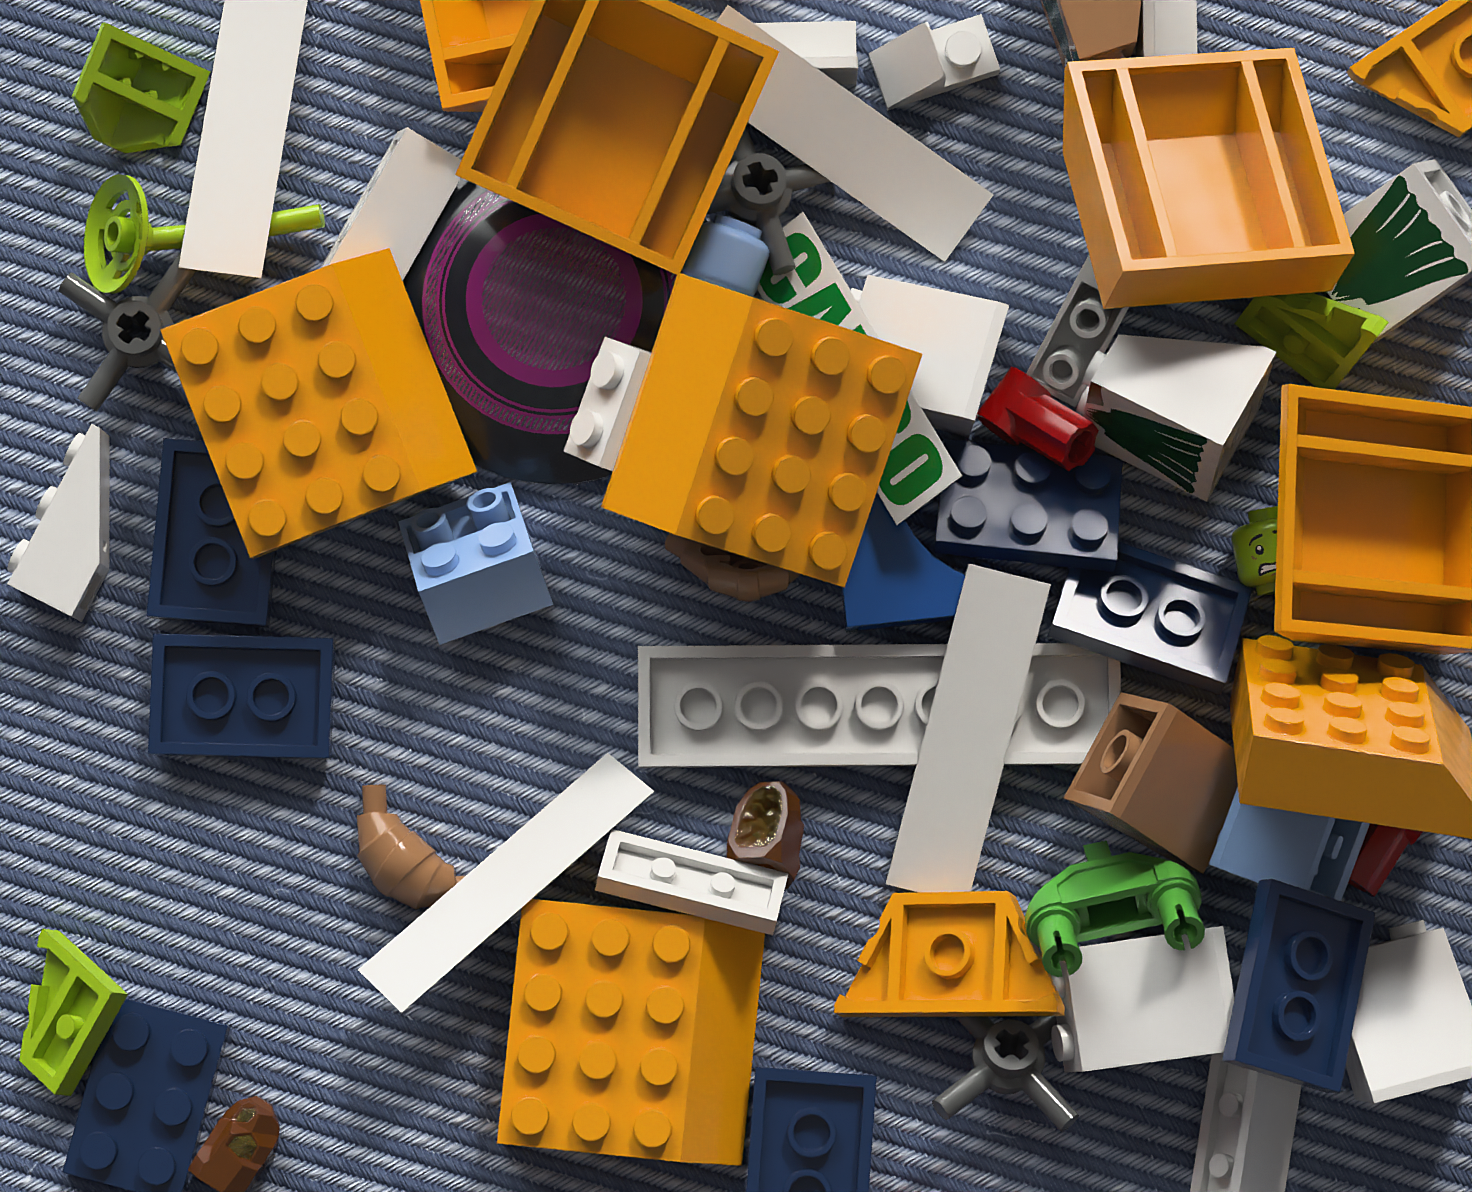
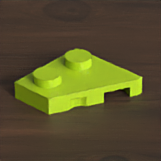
[1234,293,1389,389]
[19,929,128,1096]

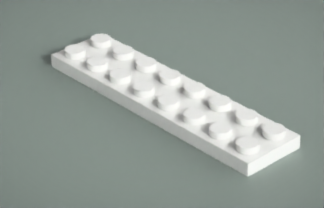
[638,643,1121,768]

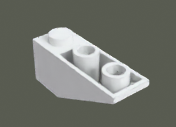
[1026,255,1129,407]
[7,424,110,622]

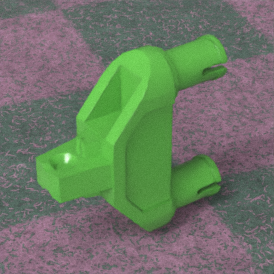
[1025,840,1205,977]

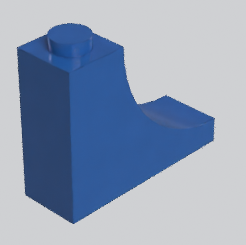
[841,492,965,633]

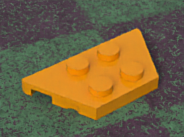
[1346,0,1472,138]
[834,891,1065,1017]

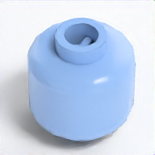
[682,215,769,297]

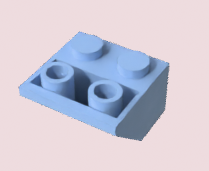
[398,482,553,645]
[1209,787,1370,901]

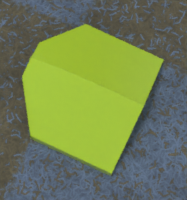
[71,22,210,154]

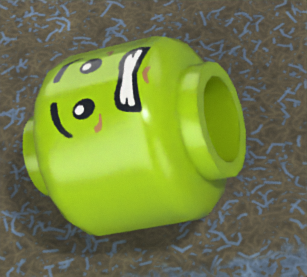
[1231,506,1278,596]

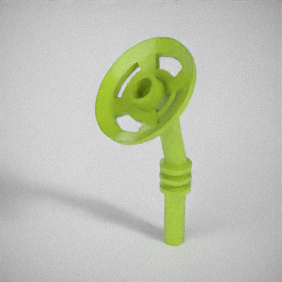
[84,174,325,294]

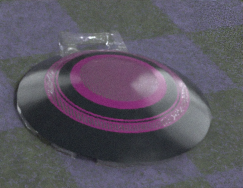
[403,178,711,485]

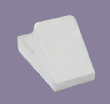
[869,14,1000,111]

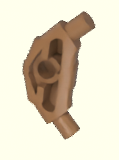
[665,533,801,602]
[357,785,465,910]

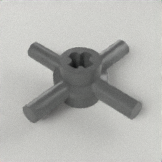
[706,125,831,275]
[59,252,197,412]
[932,1016,1079,1132]

